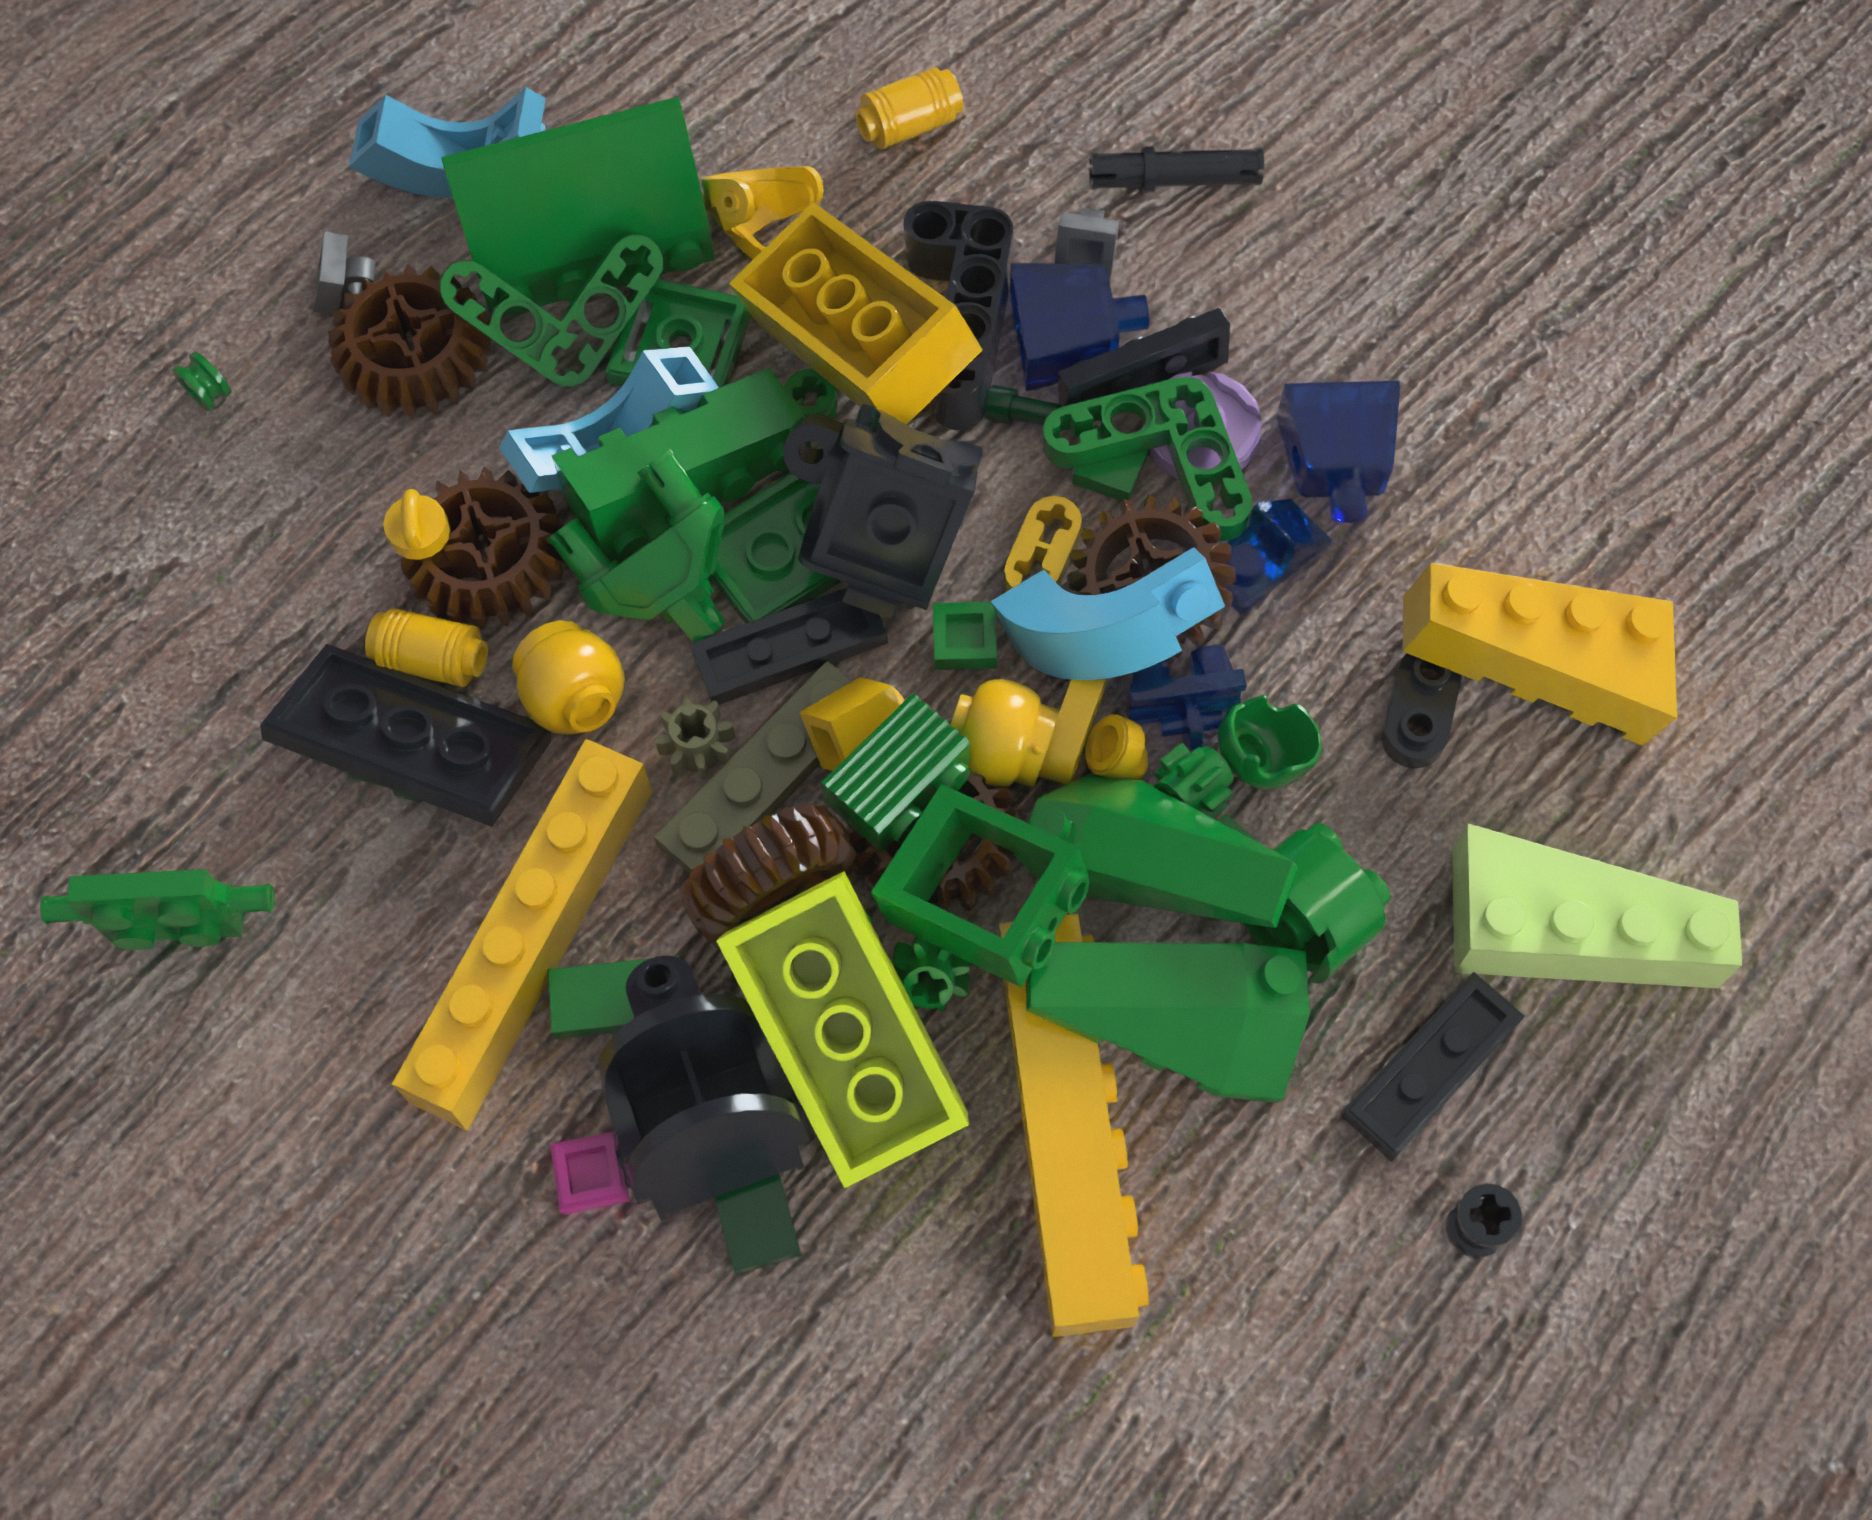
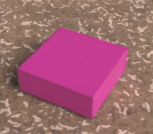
[550,1131,630,1215]

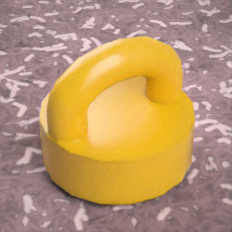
[383,489,450,560]
[1085,714,1149,780]

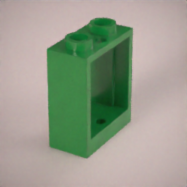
[871,784,1089,987]

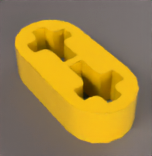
[1004,496,1082,592]
[1039,678,1107,785]

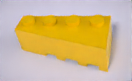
[1403,563,1677,746]

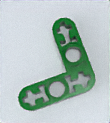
[439,234,663,387]
[1042,377,1252,541]

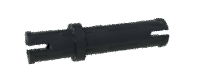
[1089,146,1264,193]

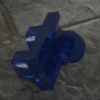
[1126,644,1247,752]

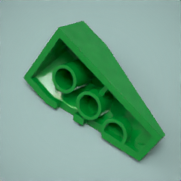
[1015,774,1298,928]
[1026,942,1310,1103]

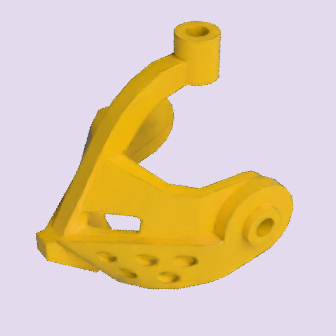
[701,166,824,260]

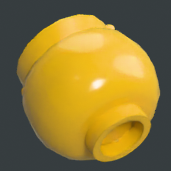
[512,620,625,735]
[950,679,1059,788]

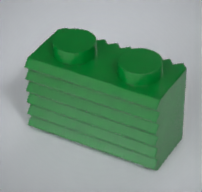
[821,693,971,852]

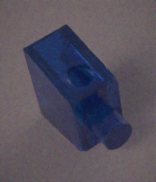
[1009,263,1150,391]
[1277,380,1400,523]

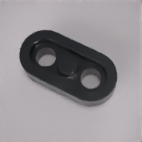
[1382,654,1462,768]

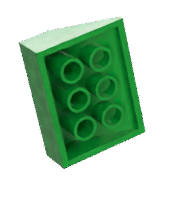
[441,96,715,316]

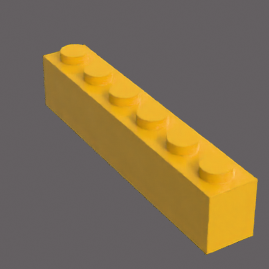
[392,739,653,1131]
[998,914,1149,1337]

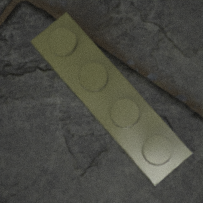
[654,661,852,874]

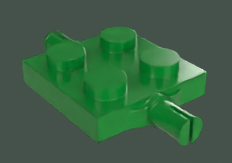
[40,869,275,950]

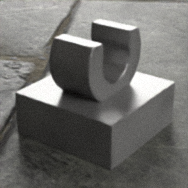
[1053,207,1119,283]
[314,231,376,315]

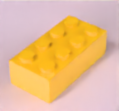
[728,202,983,425]

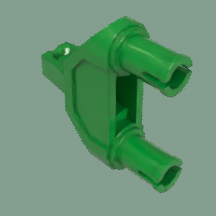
[546,449,725,642]

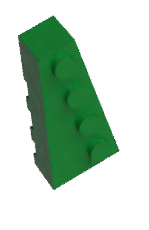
[551,368,811,562]

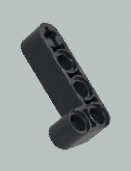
[903,201,1014,430]

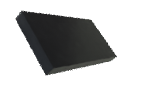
[260,644,551,827]

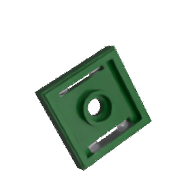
[605,279,752,388]

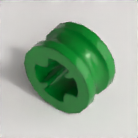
[172,351,232,412]
[784,368,838,419]

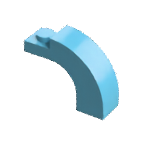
[349,87,546,198]
[499,347,719,495]
[991,547,1225,680]

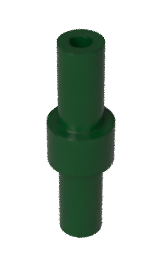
[956,383,1062,425]

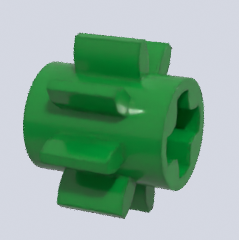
[1154,743,1233,819]
[892,936,971,1012]

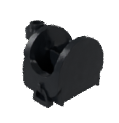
[783,404,982,619]
[598,955,813,1221]

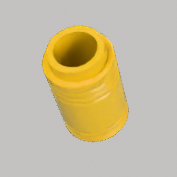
[855,67,963,149]
[365,608,488,687]

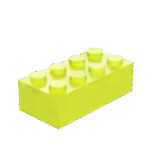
[717,871,969,1188]

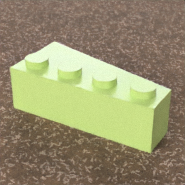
[1452,824,1742,988]

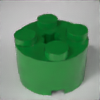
[1243,823,1391,984]

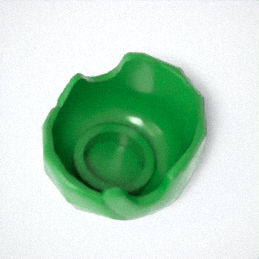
[1218,695,1323,790]

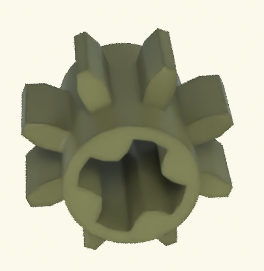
[655,697,736,780]

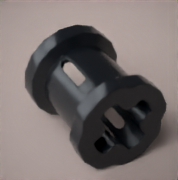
[1446,1183,1522,1258]

